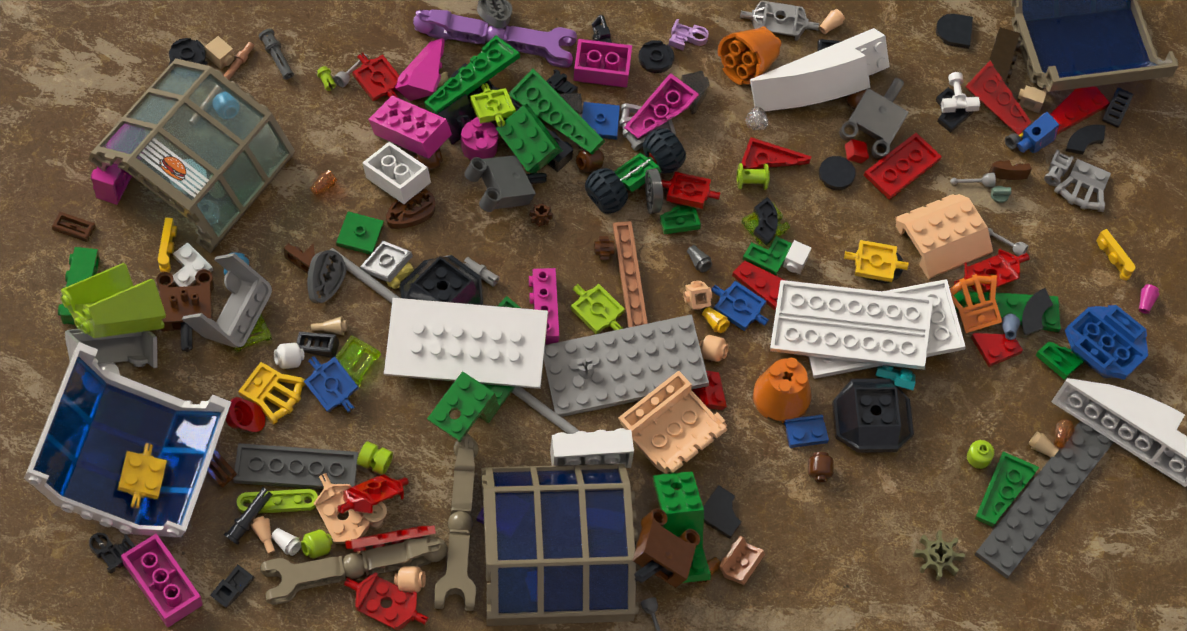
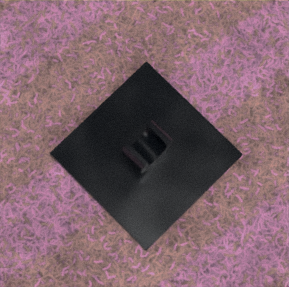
[437,94,476,145]

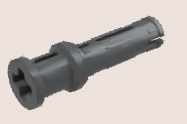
[259,29,294,80]

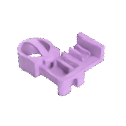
[668,19,709,50]

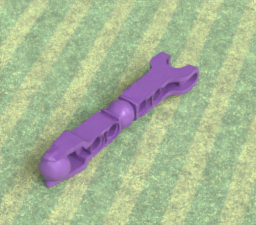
[413,10,577,67]

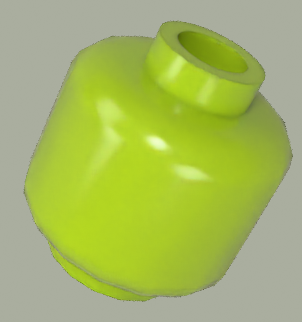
[967,440,994,469]
[301,529,333,559]

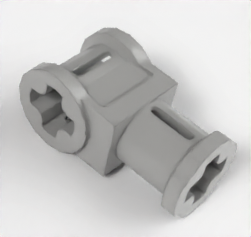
[1044,150,1074,186]

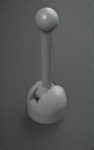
[334,54,368,87]
[950,173,996,187]
[988,228,1029,256]

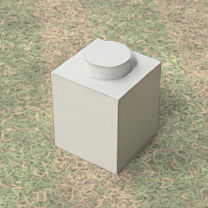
[783,240,811,274]

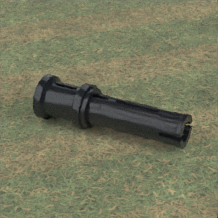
[223,487,273,545]

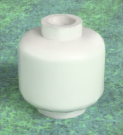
[274,343,304,369]

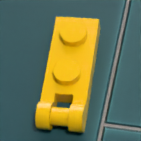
[158,217,177,272]
[1096,229,1135,281]

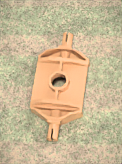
[314,473,371,554]

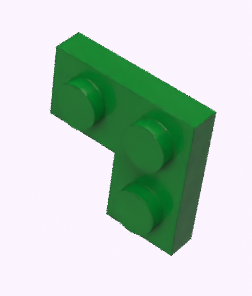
[742,236,792,275]

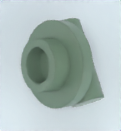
[991,186,1011,203]

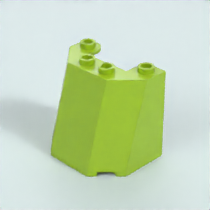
[61,263,166,338]

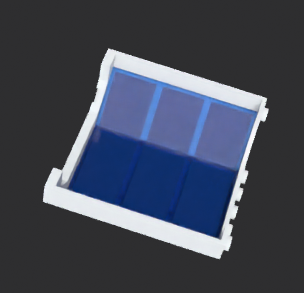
[24,342,231,537]

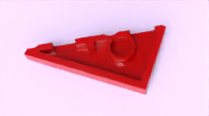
[741,137,812,169]

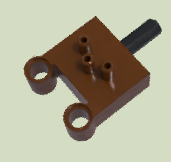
[156,269,214,352]

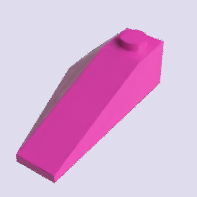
[395,38,445,101]
[624,73,699,139]

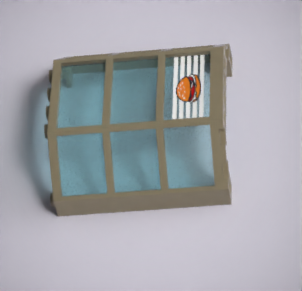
[89,58,295,253]

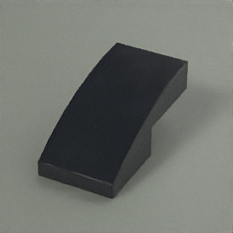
[210,564,255,608]

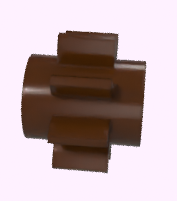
[529,203,553,227]
[594,236,614,260]

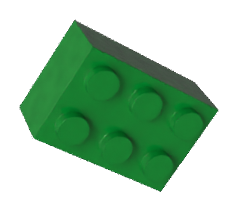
[496,105,563,173]

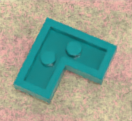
[876,365,915,390]

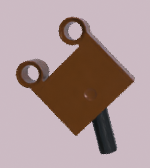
[633,508,700,588]

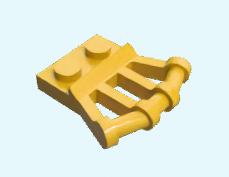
[238,362,305,425]

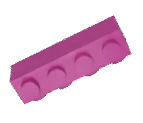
[529,268,559,345]

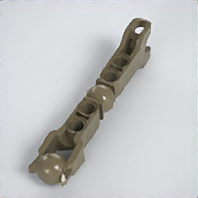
[434,434,479,611]
[260,537,447,605]

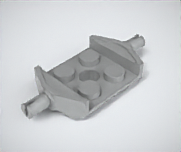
[740,0,819,41]

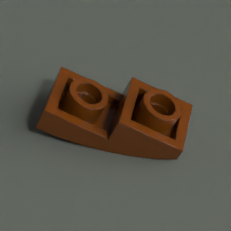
[989,160,1032,180]

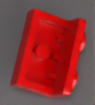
[692,371,727,410]

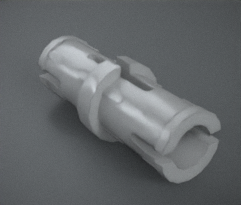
[463,257,500,287]

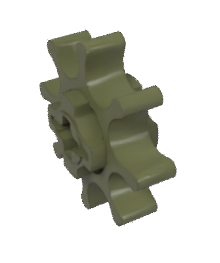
[913,530,965,581]

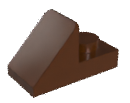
[284,243,315,274]

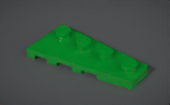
[975,451,1039,527]

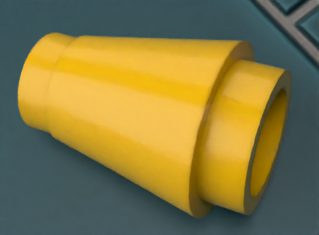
[702,307,730,333]

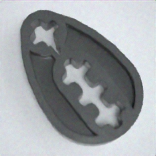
[477,0,512,28]
[645,168,663,214]
[307,250,346,304]

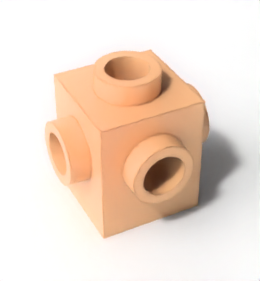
[683,281,712,310]

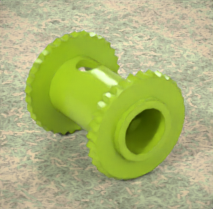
[737,163,770,190]

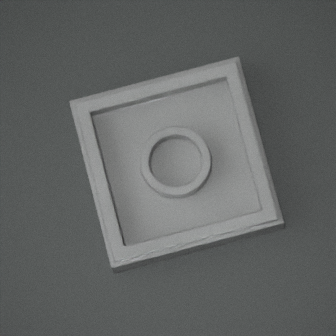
[360,241,413,282]

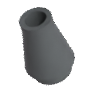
[687,245,713,272]

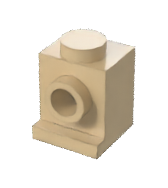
[1018,85,1047,113]

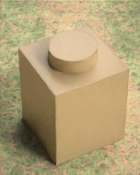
[205,36,234,69]

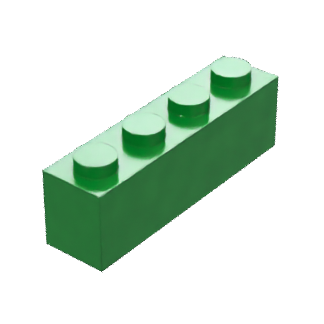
[58,247,100,325]

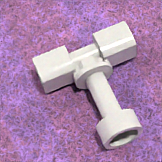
[941,72,980,113]

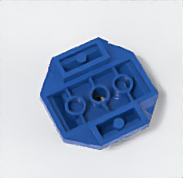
[1065,305,1148,380]

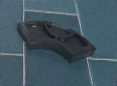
[1065,124,1106,155]
[753,197,778,246]
[1022,288,1053,336]

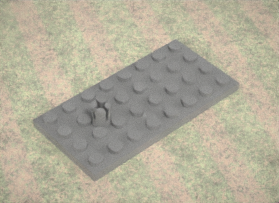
[544,314,709,417]

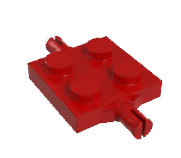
[352,52,400,101]
[661,172,721,209]

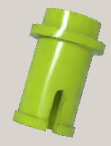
[317,66,336,91]

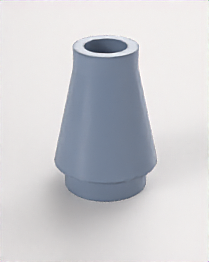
[1001,314,1020,340]

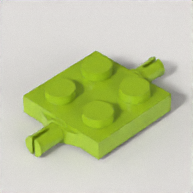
[470,83,516,127]
[571,284,625,334]

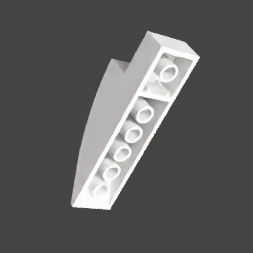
[750,28,890,112]
[1051,378,1187,487]

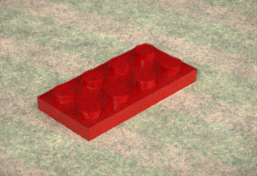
[864,133,942,200]

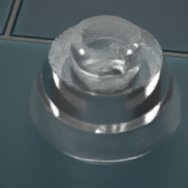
[745,106,768,130]

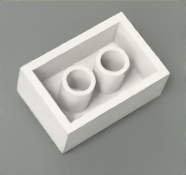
[362,141,431,204]

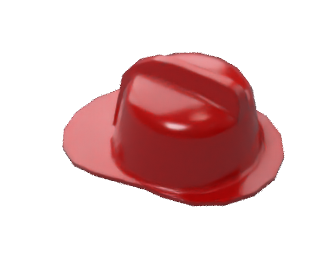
[225,397,266,432]

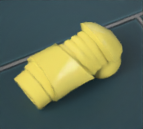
[386,261,414,289]

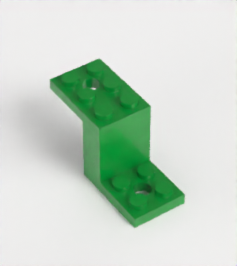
[427,371,515,442]
[653,472,711,583]

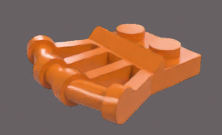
[950,274,1002,333]

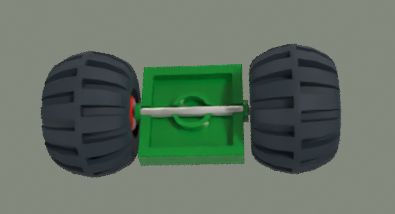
[585,128,686,214]

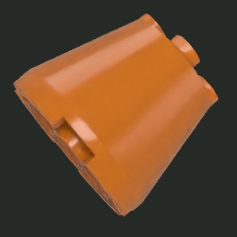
[718,26,781,85]
[753,357,812,423]

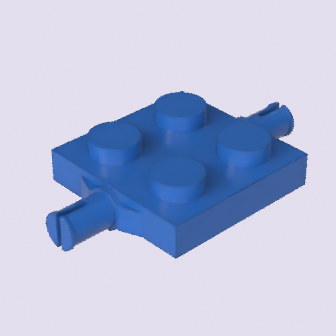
[711,281,769,331]
[304,356,359,413]

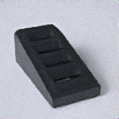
[1102,87,1134,128]
[296,332,339,358]

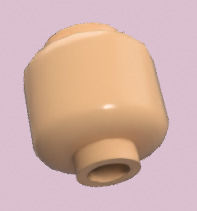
[699,335,728,362]
[394,566,426,593]

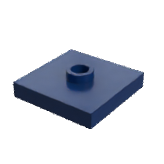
[582,102,620,139]

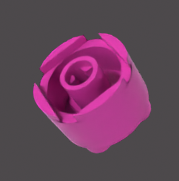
[461,117,498,160]

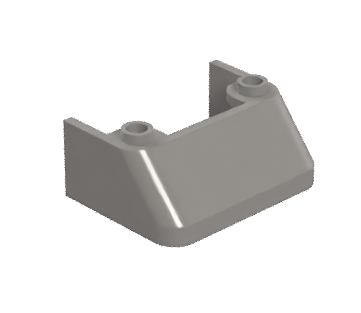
[182,253,272,347]
[65,329,157,375]

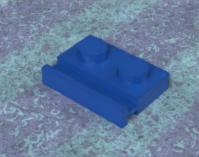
[784,415,829,448]

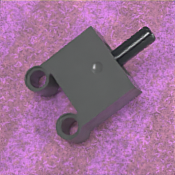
[839,78,909,159]
[464,155,547,212]

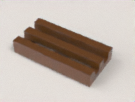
[52,212,96,242]
[198,449,237,488]

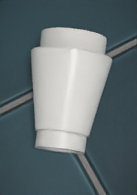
[271,528,301,556]

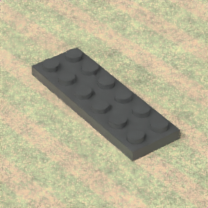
[233,443,358,489]

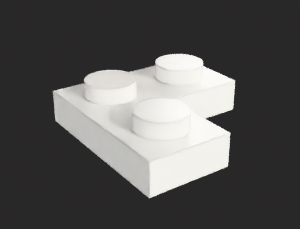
[173,242,213,287]

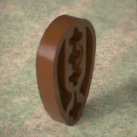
[386,189,435,229]

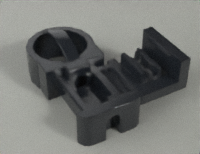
[547,69,578,102]
[89,533,135,574]

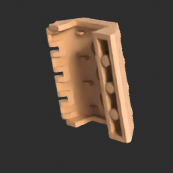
[896,194,993,279]
[618,371,727,474]

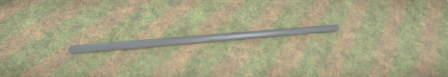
[330,248,580,434]

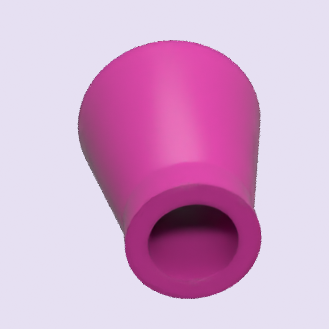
[1138,284,1160,314]

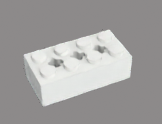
[550,428,634,468]

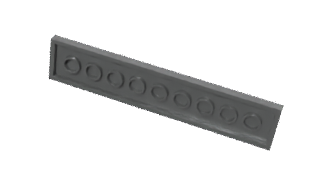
[975,421,1114,579]

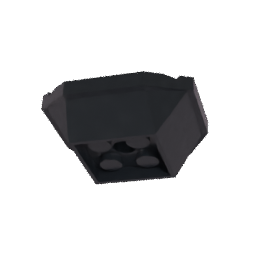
[399,255,483,305]
[832,379,914,453]

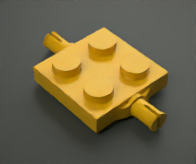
[844,240,909,282]
[117,443,167,508]

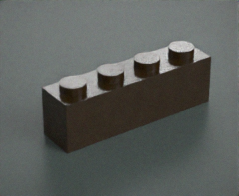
[989,27,1021,87]

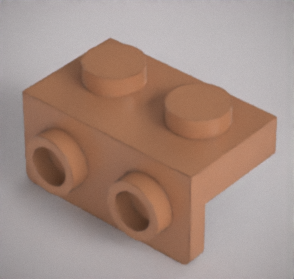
[719,536,765,585]

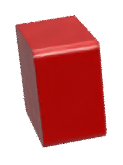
[845,139,869,164]

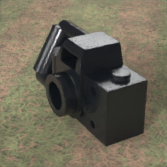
[592,15,612,43]

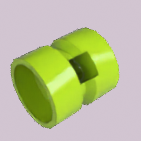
[357,441,393,475]

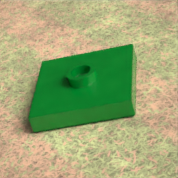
[336,211,384,255]

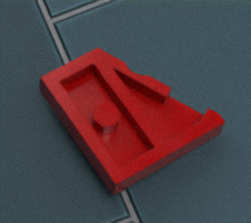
[971,333,1023,367]

